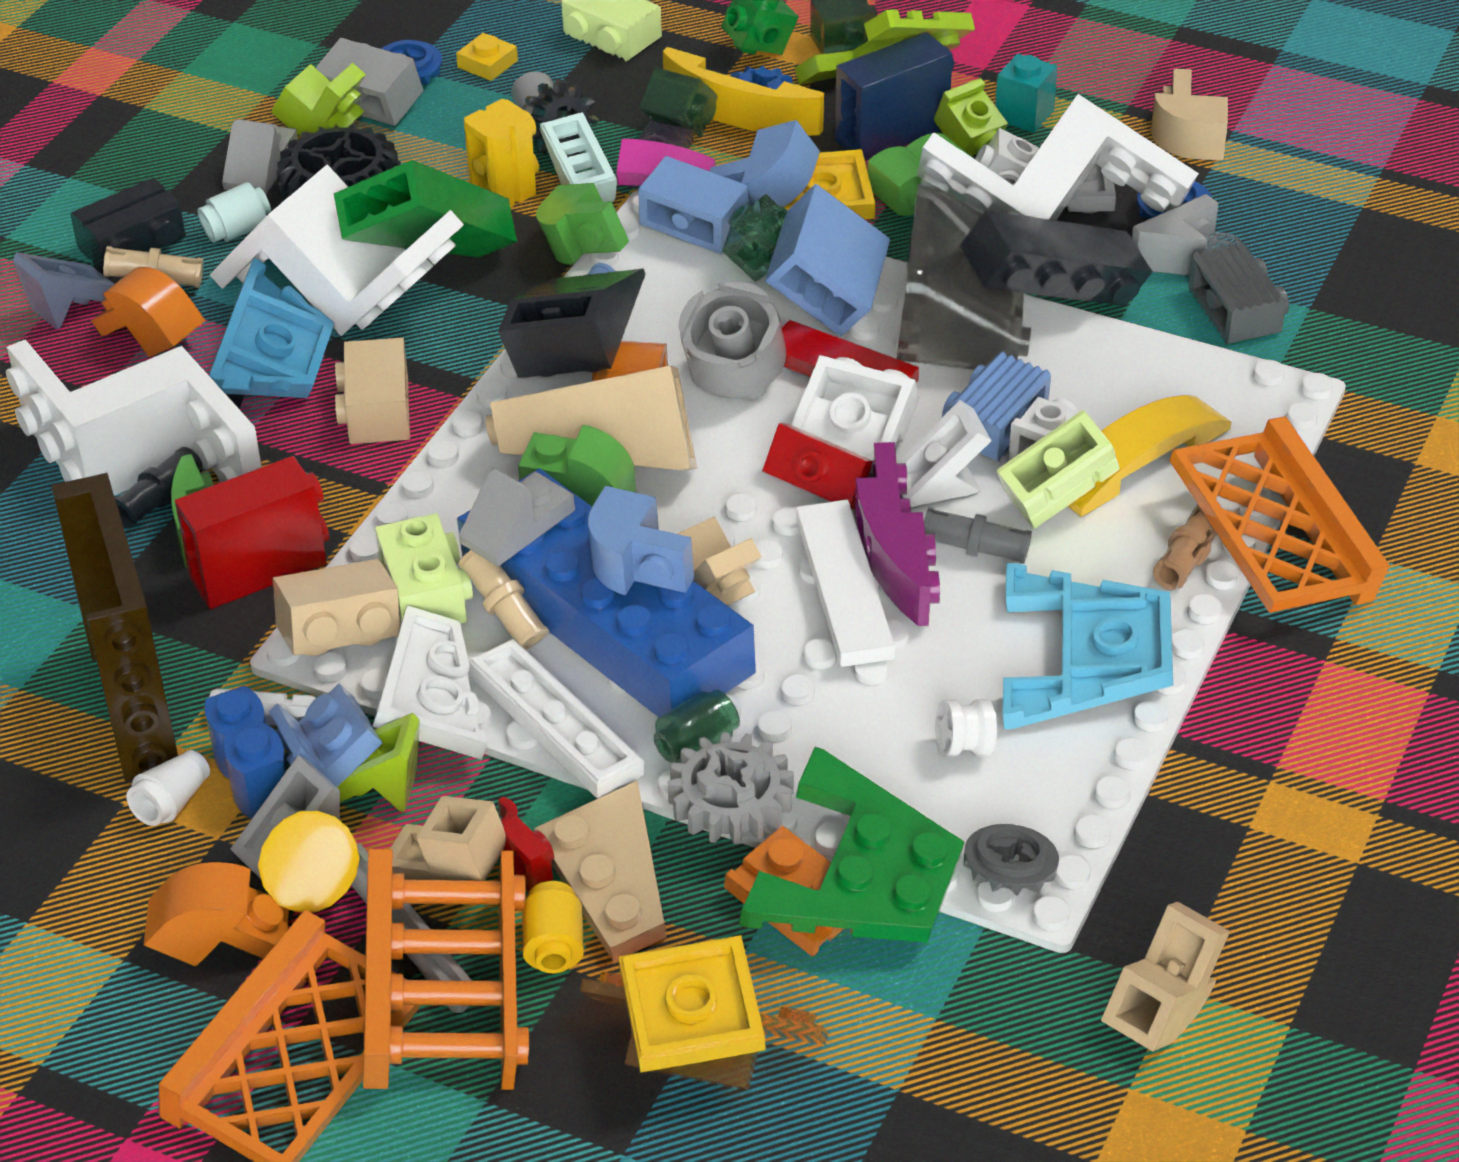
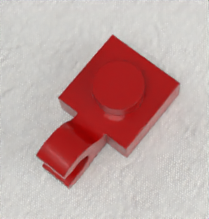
[498,797,555,893]

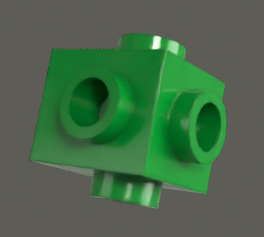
[721,0,799,55]

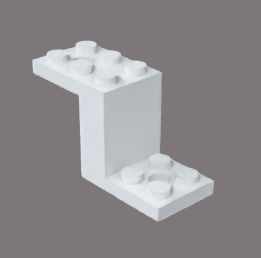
[917,94,1199,222]
[210,164,464,336]
[6,340,261,495]

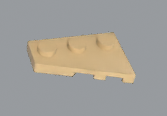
[534,780,667,962]

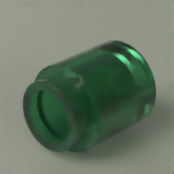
[653,690,740,763]

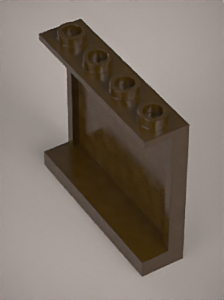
[51,473,178,781]

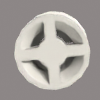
[935,699,997,757]

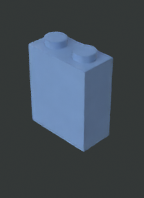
[765,184,890,336]

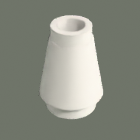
[126,750,210,826]

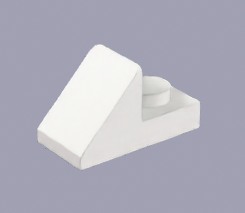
[897,400,991,507]

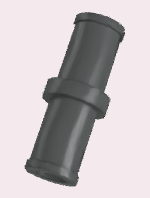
[924,507,1032,564]

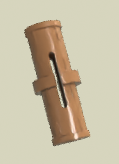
[1153,505,1217,590]

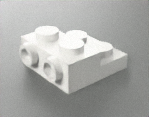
[791,355,919,474]

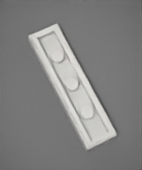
[796,500,895,667]
[468,639,644,799]

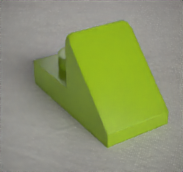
[337,712,420,812]

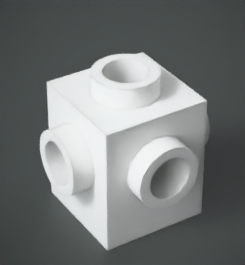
[975,128,1039,185]

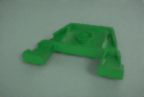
[739,746,965,943]

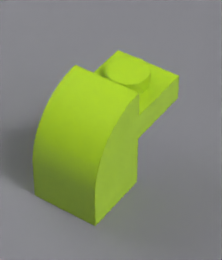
[271,62,366,136]

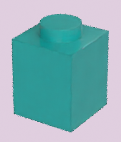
[995,53,1058,133]

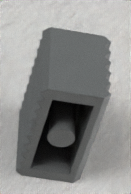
[1188,242,1289,344]

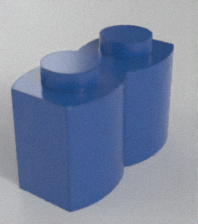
[205,686,287,819]

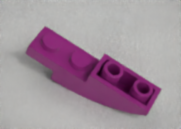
[855,442,940,626]

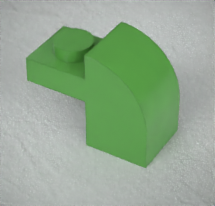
[536,183,629,264]
[518,425,636,506]

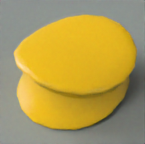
[258,811,360,913]

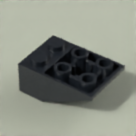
[498,268,646,378]

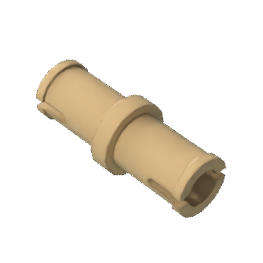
[103,246,204,289]
[458,550,549,650]

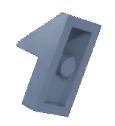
[12,252,114,329]

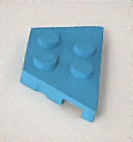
[208,258,334,398]

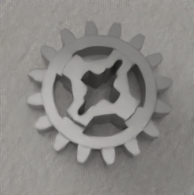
[668,732,794,844]

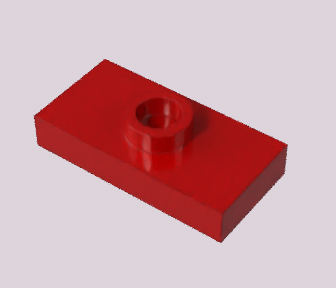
[762,423,874,510]

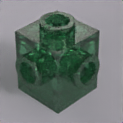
[722,194,788,282]

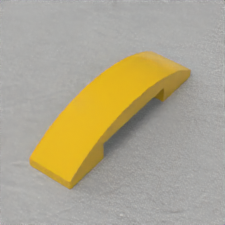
[663,47,824,136]
[1068,395,1231,517]

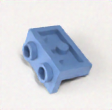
[269,683,382,787]

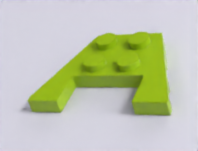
[795,9,975,84]

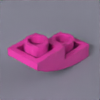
[616,139,716,185]

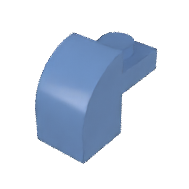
[710,120,820,215]
[588,486,694,595]

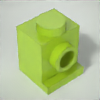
[934,78,1008,156]

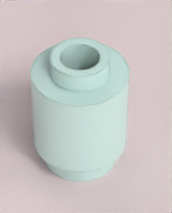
[197,182,271,243]

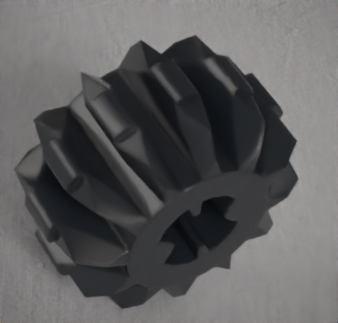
[525,79,600,154]

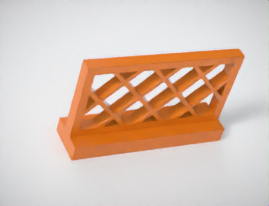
[1169,416,1390,613]
[159,910,421,1162]

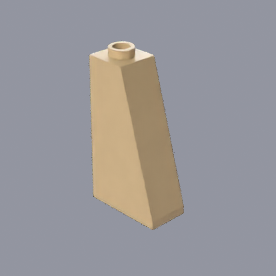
[486,366,698,471]

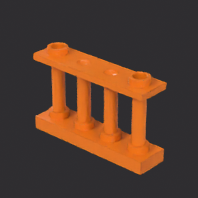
[363,849,529,1090]

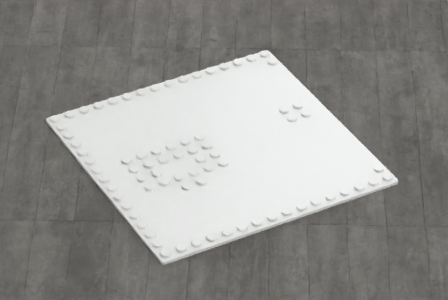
[250,191,1346,953]

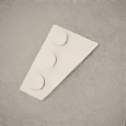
[372,605,488,760]

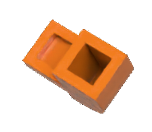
[91,266,206,357]
[144,862,289,966]

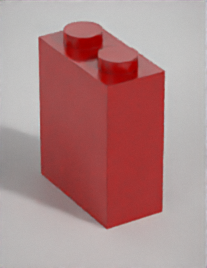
[174,456,330,609]

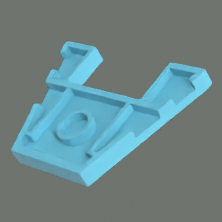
[1002,563,1173,729]

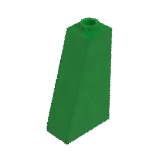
[333,160,517,258]

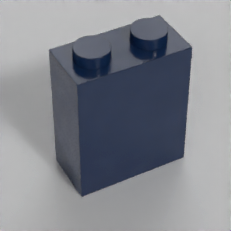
[835,32,954,161]

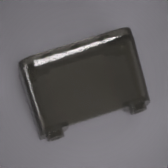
[896,184,1031,370]

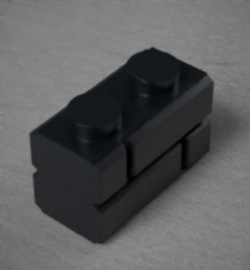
[70,177,186,273]

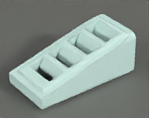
[540,112,617,202]

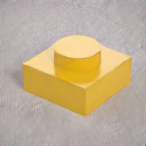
[456,33,518,81]

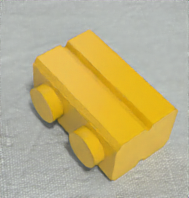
[464,99,539,208]

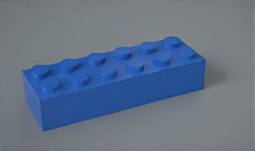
[457,468,756,728]

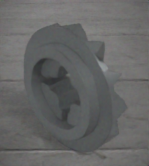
[963,824,1059,896]

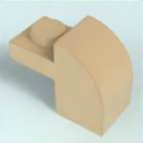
[1151,69,1228,161]
[677,516,762,606]
[390,796,506,905]
[1101,902,1230,1052]

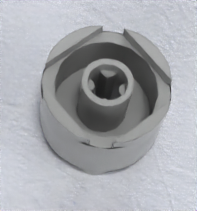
[679,281,786,400]

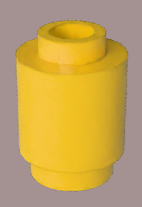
[522,881,584,974]

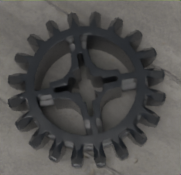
[276,124,401,201]

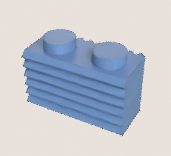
[942,351,1051,462]

